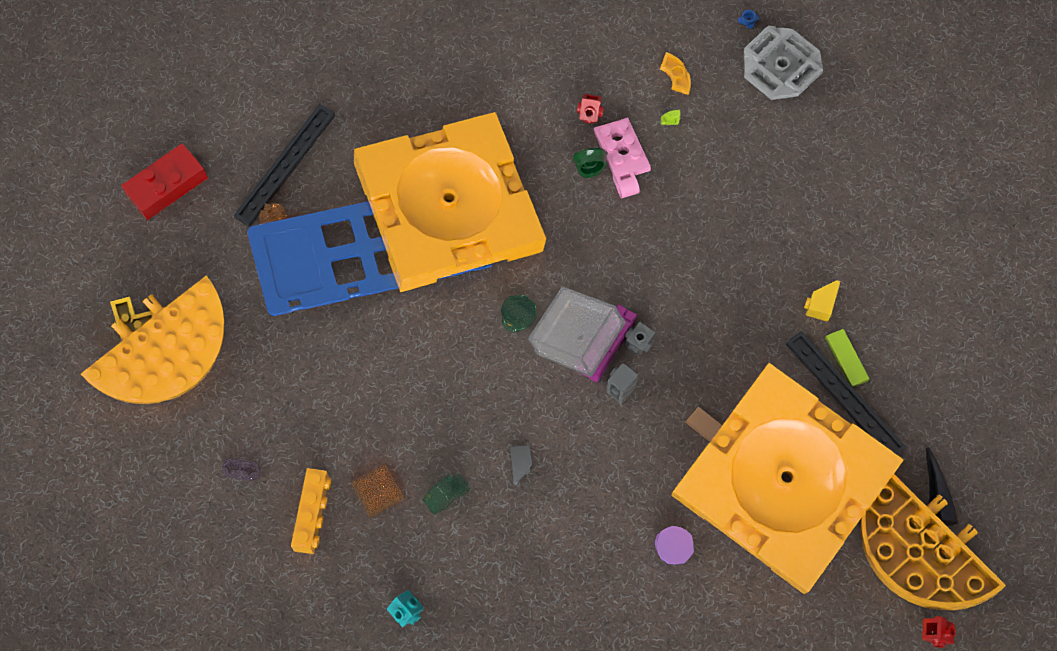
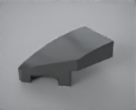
[510,445,532,485]

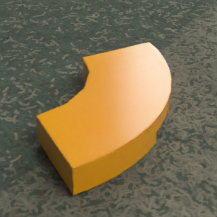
[660,52,691,95]

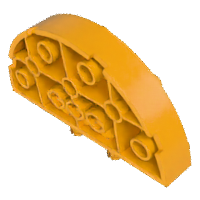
[81,276,224,404]
[860,474,1006,610]

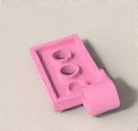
[594,118,651,199]

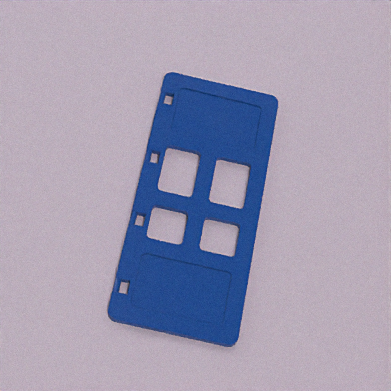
[248,200,493,316]

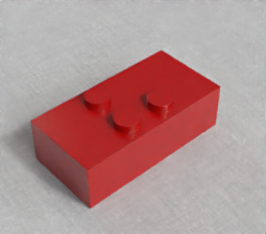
[121,143,208,221]

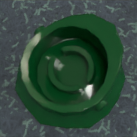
[573,148,608,178]

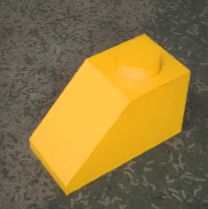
[804,280,840,322]

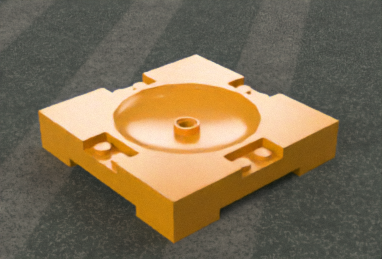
[354,112,546,292]
[672,363,903,594]

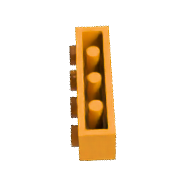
[291,468,331,554]

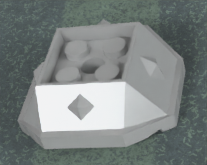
[744,25,823,100]

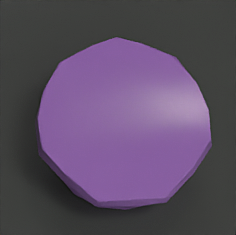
[655,526,694,564]

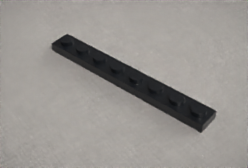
[234,104,335,227]
[786,331,906,455]

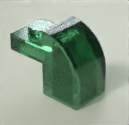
[422,474,471,515]

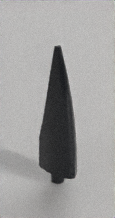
[926,447,958,526]

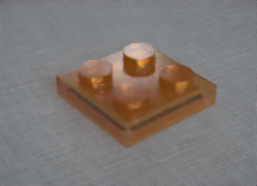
[351,464,405,518]

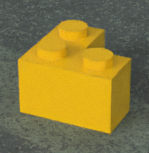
[110,297,154,339]

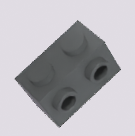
[606,363,638,404]

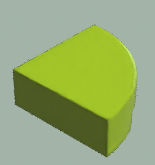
[660,110,680,125]

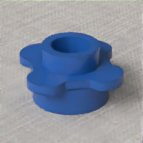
[738,10,759,29]

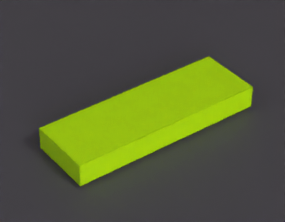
[825,329,869,388]

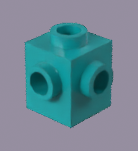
[387,590,424,627]

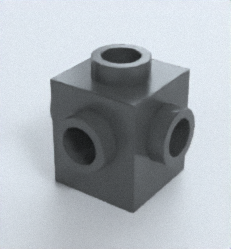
[625,322,656,355]

